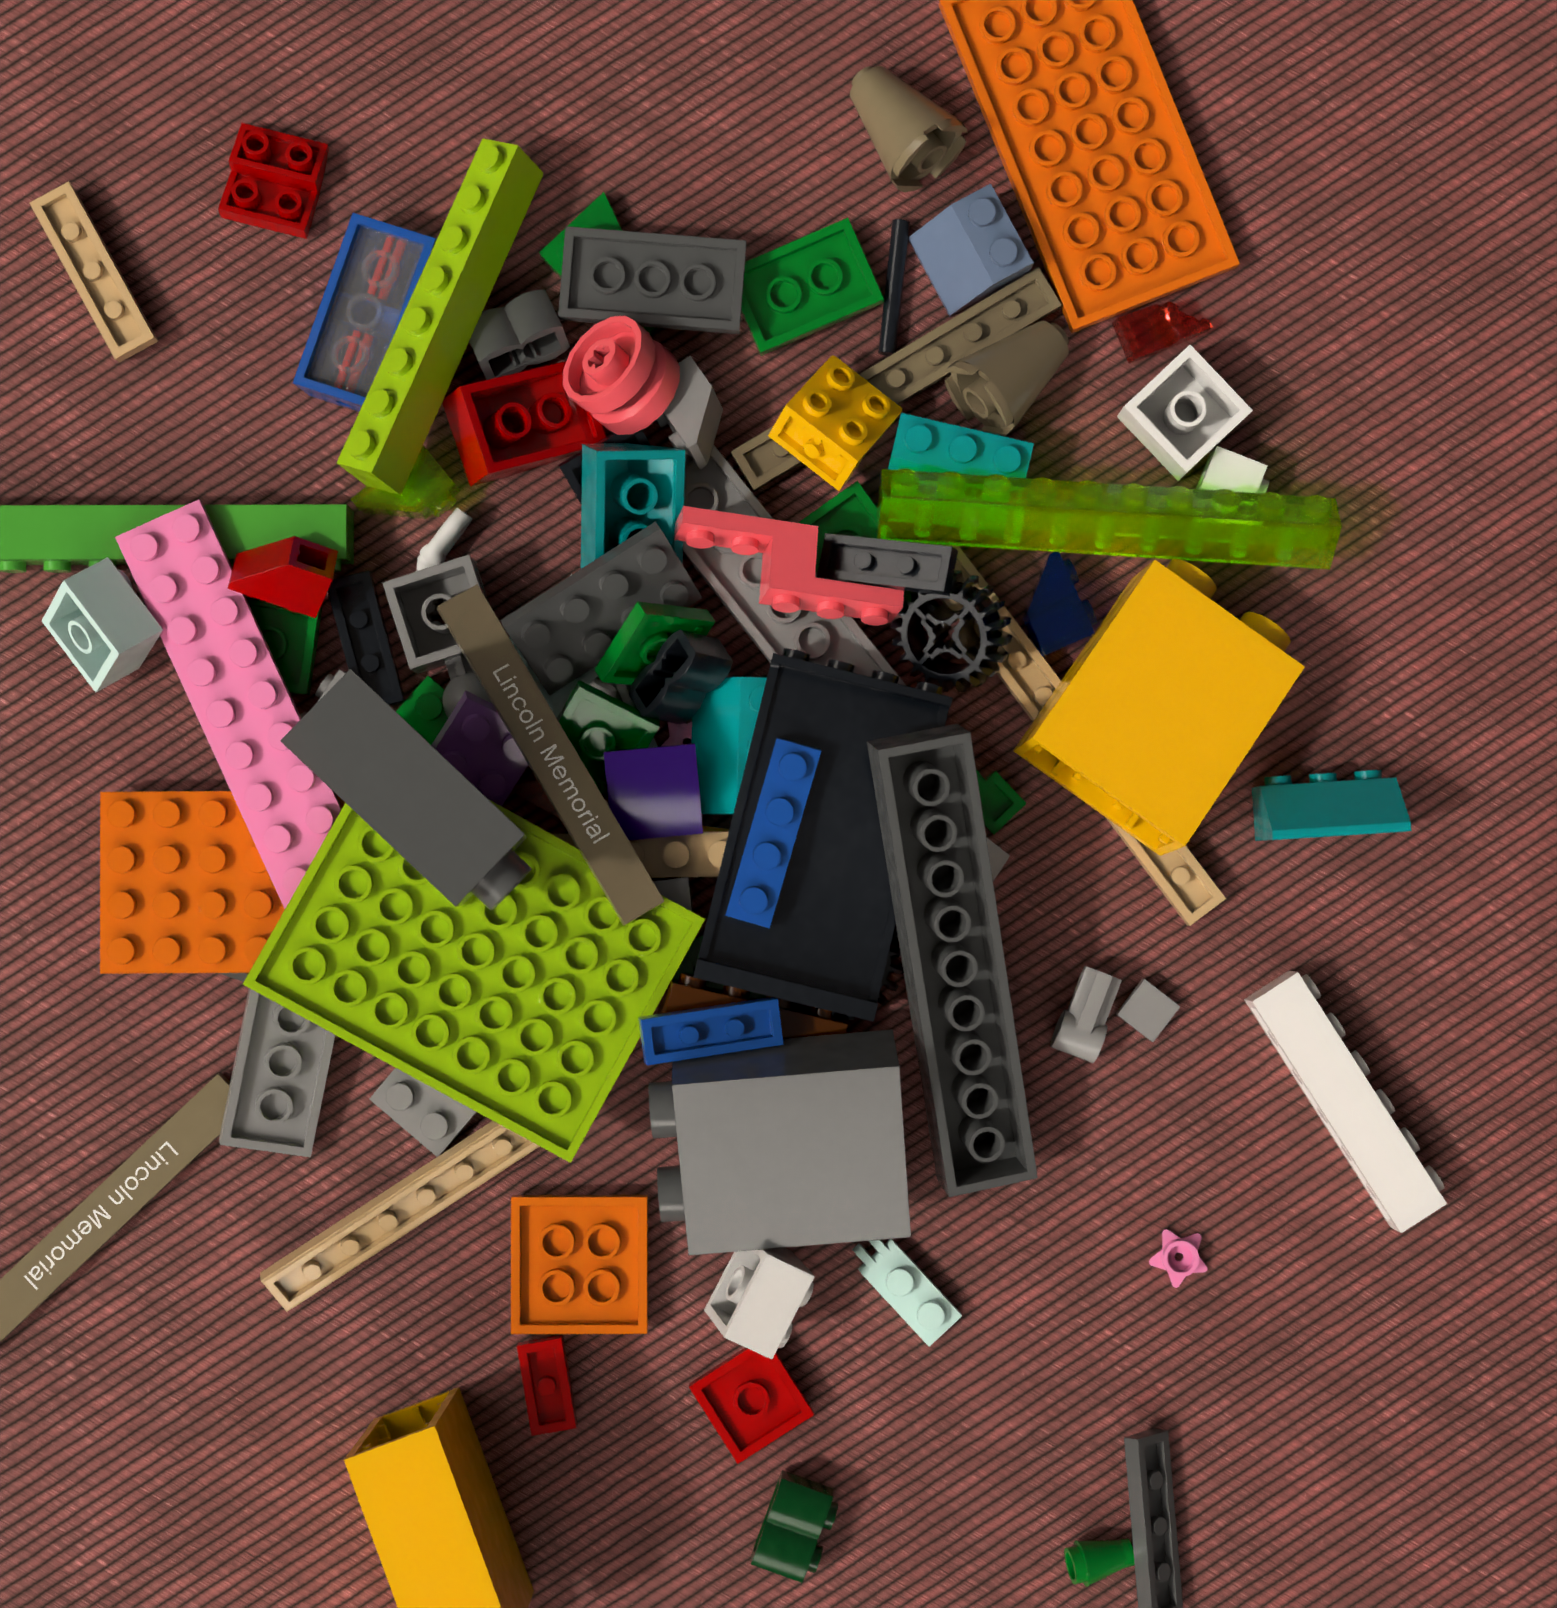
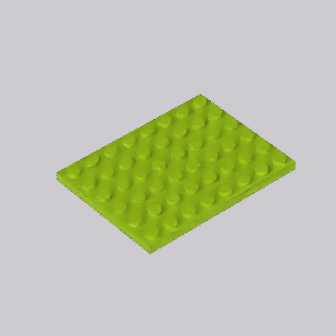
[243,799,705,1163]

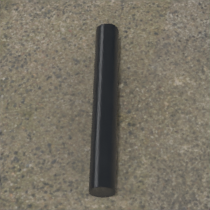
[878,219,910,356]

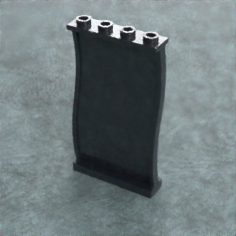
[693,648,953,1022]

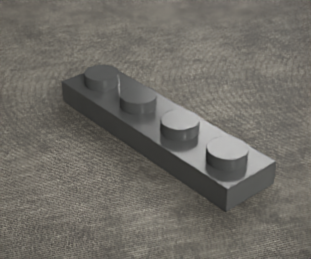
[1124,1428,1183,1608]

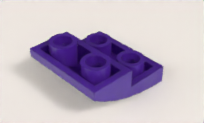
[604,743,703,840]

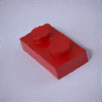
[517,1335,578,1436]

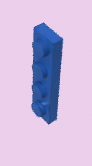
[725,737,821,928]

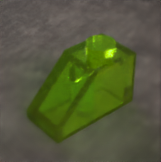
[350,446,460,519]

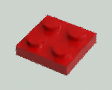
[689,1347,814,1464]

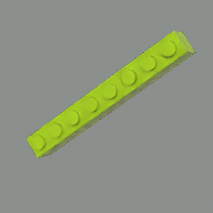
[337,138,544,495]

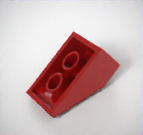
[442,361,606,486]

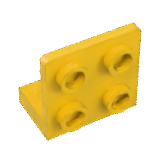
[768,355,902,491]

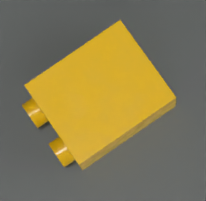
[1013,559,1305,856]
[344,1387,534,1608]

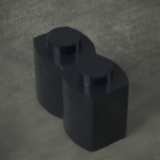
[629,630,733,724]

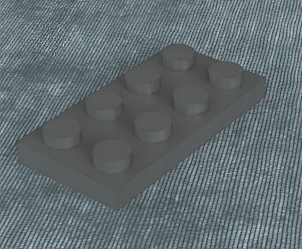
[558,226,747,334]
[500,522,702,696]

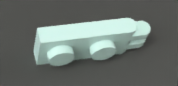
[852,1239,962,1347]

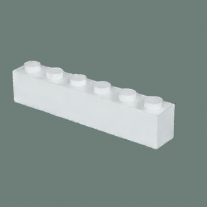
[1244,971,1447,1233]

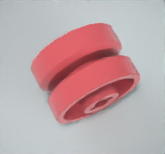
[563,316,680,435]

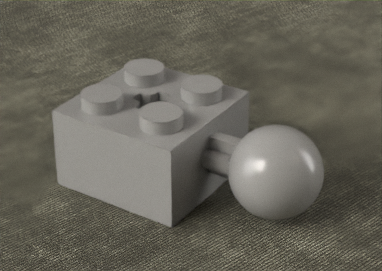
[382,555,492,718]

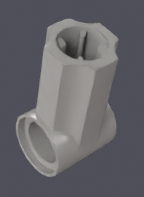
[1050,966,1122,1063]

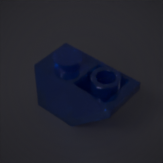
[1023,550,1097,658]

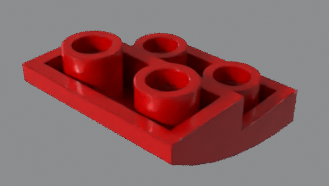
[218,123,329,239]

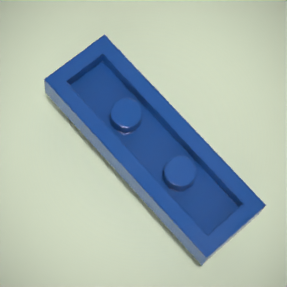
[638,997,784,1065]

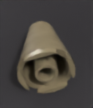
[850,66,968,193]
[945,321,1069,437]

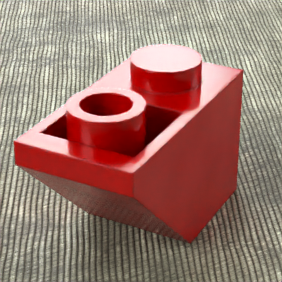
[227,536,338,618]

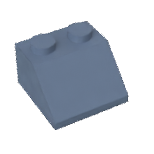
[908,184,1033,317]

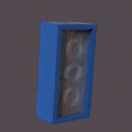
[293,213,437,412]

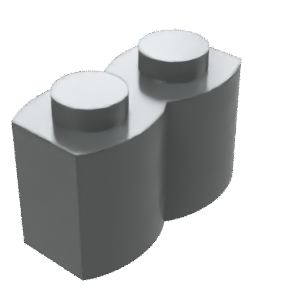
[469,290,570,380]

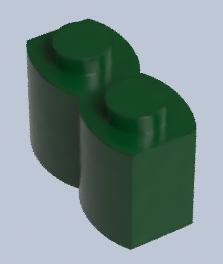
[751,1470,839,1583]

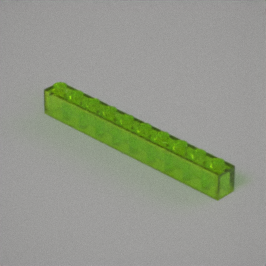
[877,469,1342,569]

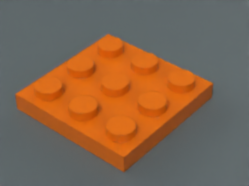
[511,1195,648,1334]

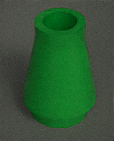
[1064,1538,1135,1587]

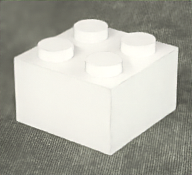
[1117,345,1253,481]
[704,1248,815,1359]

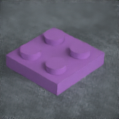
[431,691,528,806]

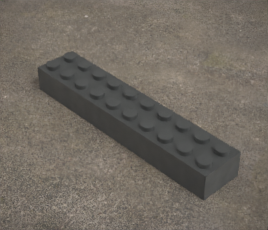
[867,724,1038,1197]

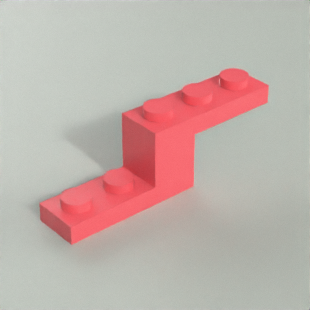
[674,506,904,626]

